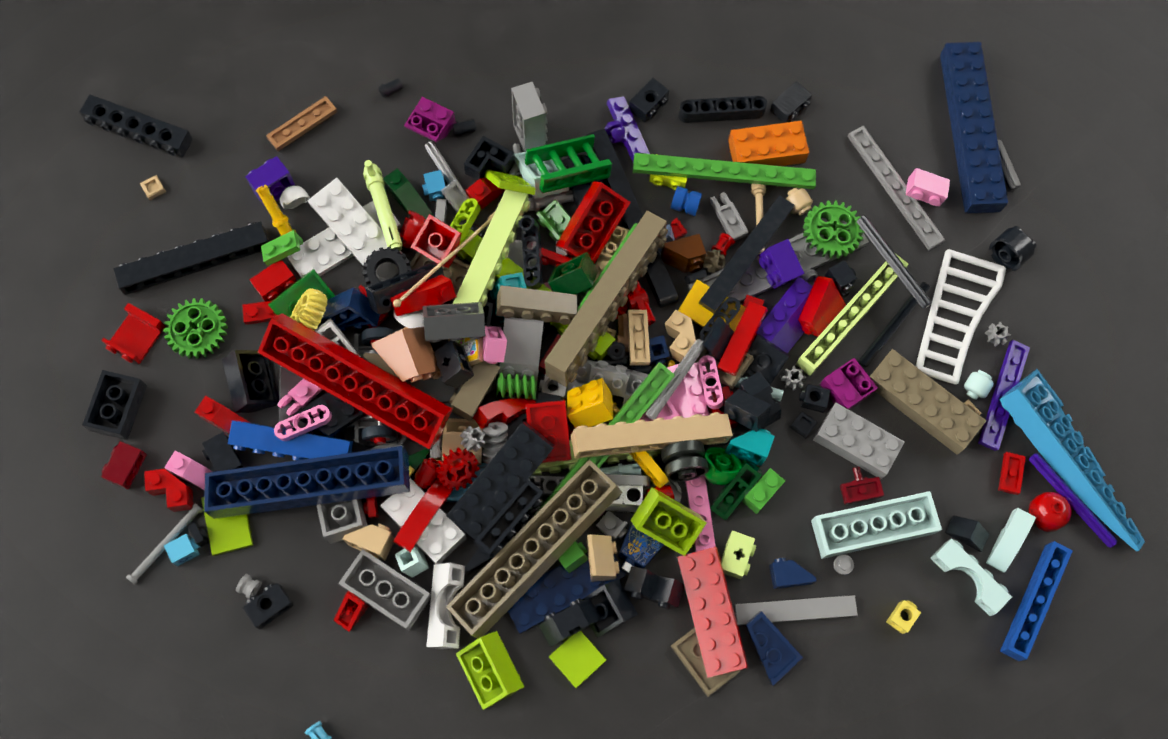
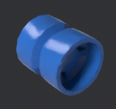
[670,186,702,216]

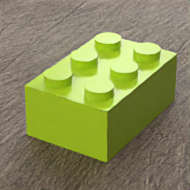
[630,487,707,556]

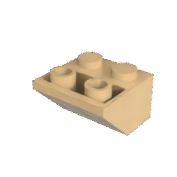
[442,418,482,465]

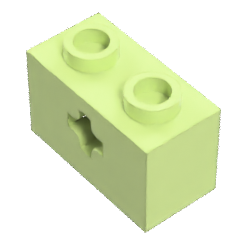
[721,531,756,579]

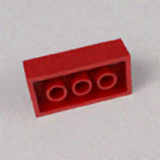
[555,181,631,264]

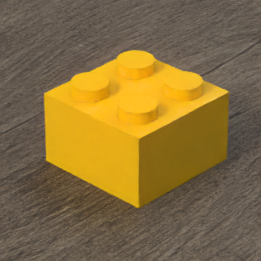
[567,378,613,429]

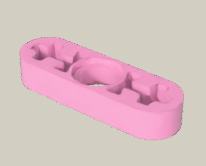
[698,355,724,409]
[274,405,332,441]

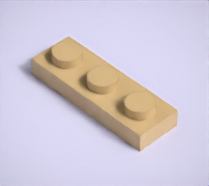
[627,310,650,365]

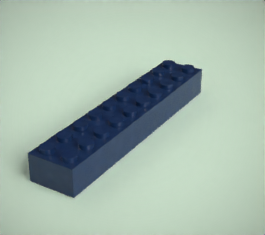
[940,42,1008,214]
[204,446,410,519]

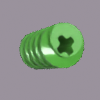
[496,372,537,400]

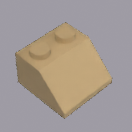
[343,524,395,561]
[587,534,619,582]

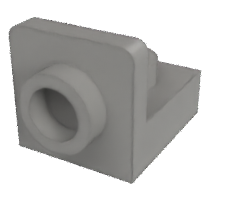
[596,510,628,541]

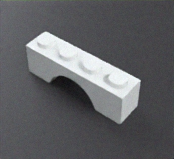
[427,563,465,649]

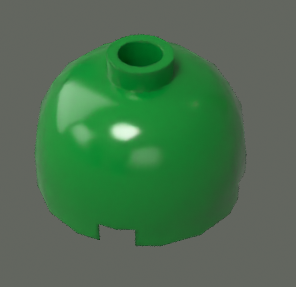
[703,447,742,485]

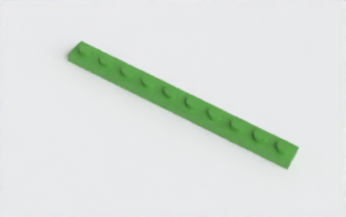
[633,153,816,189]
[533,362,675,516]

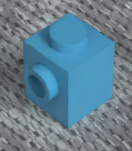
[422,170,446,201]

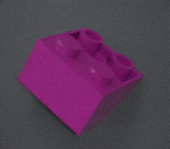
[404,97,455,142]
[819,358,878,410]

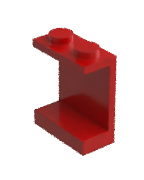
[101,303,166,364]

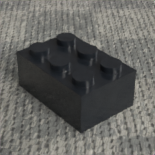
[82,370,147,440]

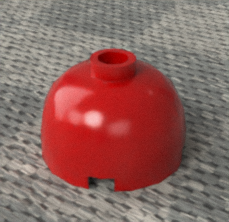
[400,210,426,249]
[1028,492,1072,532]

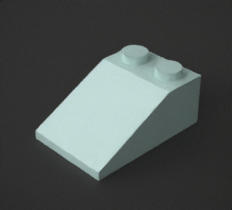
[515,152,569,198]

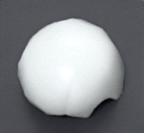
[280,186,310,209]

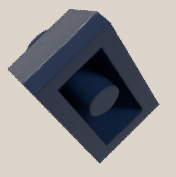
[769,558,817,590]

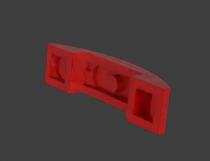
[393,478,454,553]

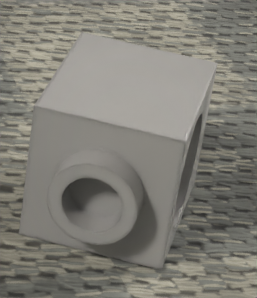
[539,374,568,400]

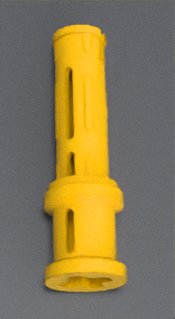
[256,185,296,236]

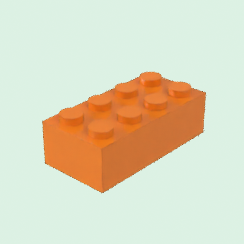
[728,121,809,166]

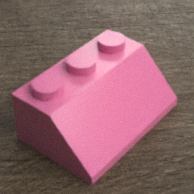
[667,362,709,418]

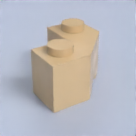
[665,310,696,362]

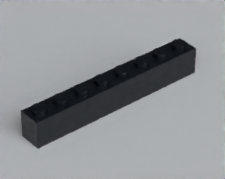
[113,221,269,295]

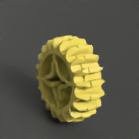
[290,288,327,331]

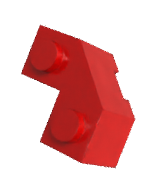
[144,468,194,512]

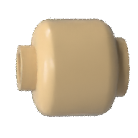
[786,187,813,216]

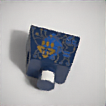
[618,523,664,575]

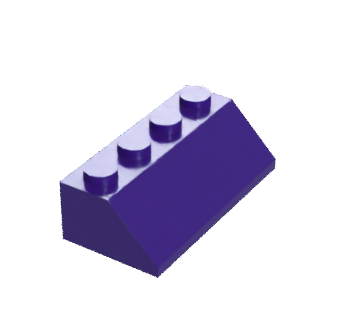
[753,277,813,353]

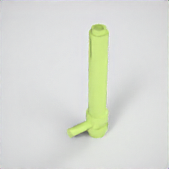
[363,160,403,251]

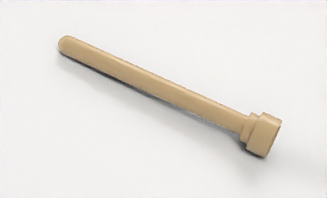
[751,184,766,262]

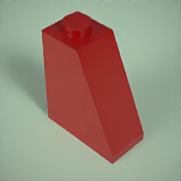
[798,276,846,336]

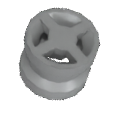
[236,574,261,599]

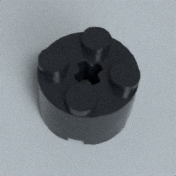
[989,226,1036,271]

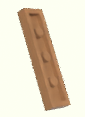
[266,96,337,151]

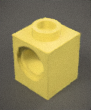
[886,600,921,634]

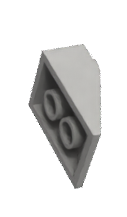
[499,317,544,381]

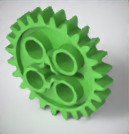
[803,200,864,259]
[163,298,228,359]

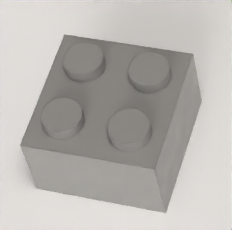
[317,499,368,544]

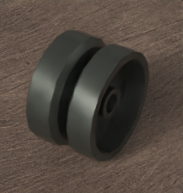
[661,440,709,482]

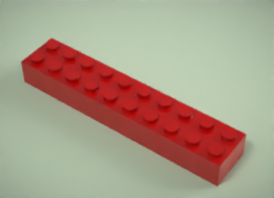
[257,313,453,449]

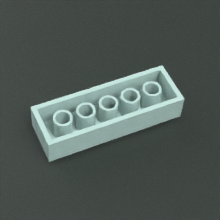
[811,491,942,559]

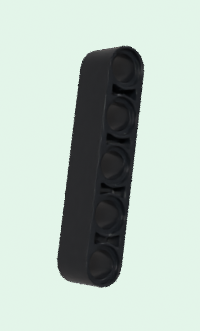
[678,96,767,123]

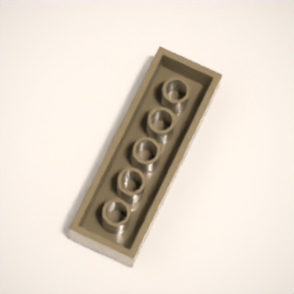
[870,349,986,455]

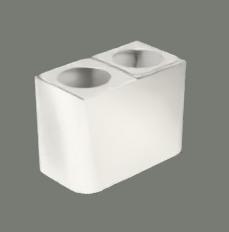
[606,485,643,512]

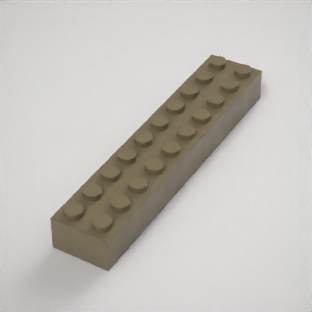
[544,211,668,387]
[446,459,623,639]

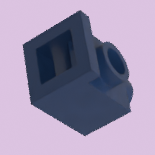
[649,335,670,366]

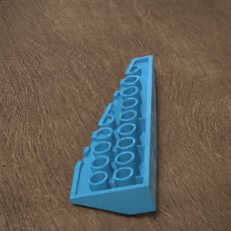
[1000,369,1145,552]

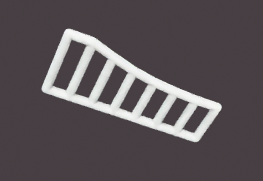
[916,249,1006,385]

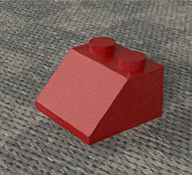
[411,214,462,269]

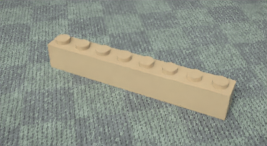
[571,412,733,459]

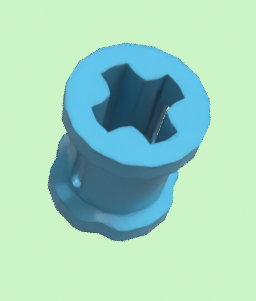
[305,721,332,739]

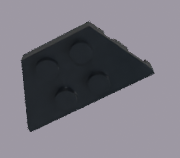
[293,392,364,438]

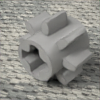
[985,322,1011,347]
[781,366,806,391]
[460,426,486,452]

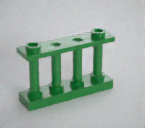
[525,134,612,193]

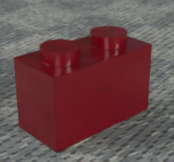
[101,441,147,490]

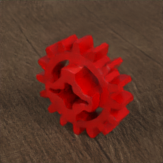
[436,447,480,491]

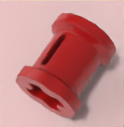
[711,233,735,257]

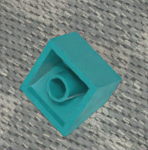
[724,429,775,467]

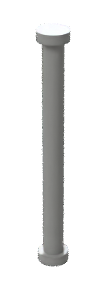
[126,503,204,585]

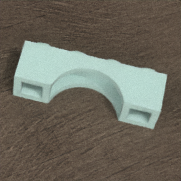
[930,538,1012,616]

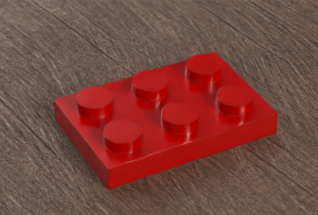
[525,400,572,463]

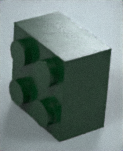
[548,252,598,295]

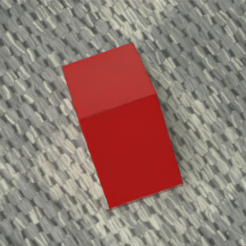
[334,591,369,632]

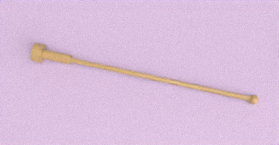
[393,202,500,307]

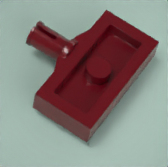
[840,467,884,504]

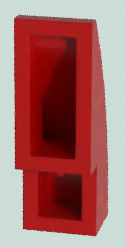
[473,398,536,430]

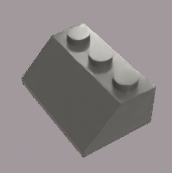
[423,302,485,343]

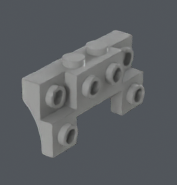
[565,359,649,407]

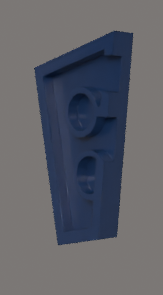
[745,611,803,685]

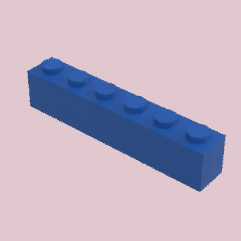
[228,420,353,460]
[1000,541,1072,661]

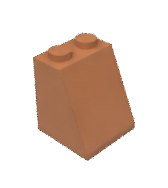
[371,327,440,383]

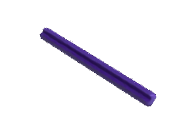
[1029,453,1117,548]

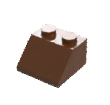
[661,234,706,273]

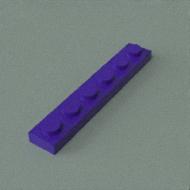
[978,340,1030,451]

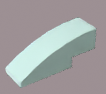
[986,508,1036,573]

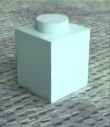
[395,546,429,578]

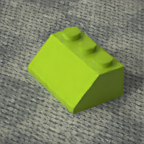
[456,631,524,710]

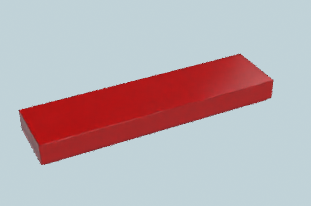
[717,301,768,376]

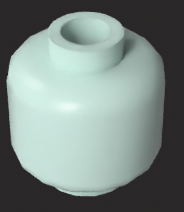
[964,370,994,400]

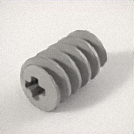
[482,422,508,464]

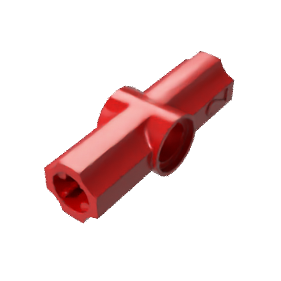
[627,280,656,327]

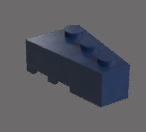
[317,287,380,331]

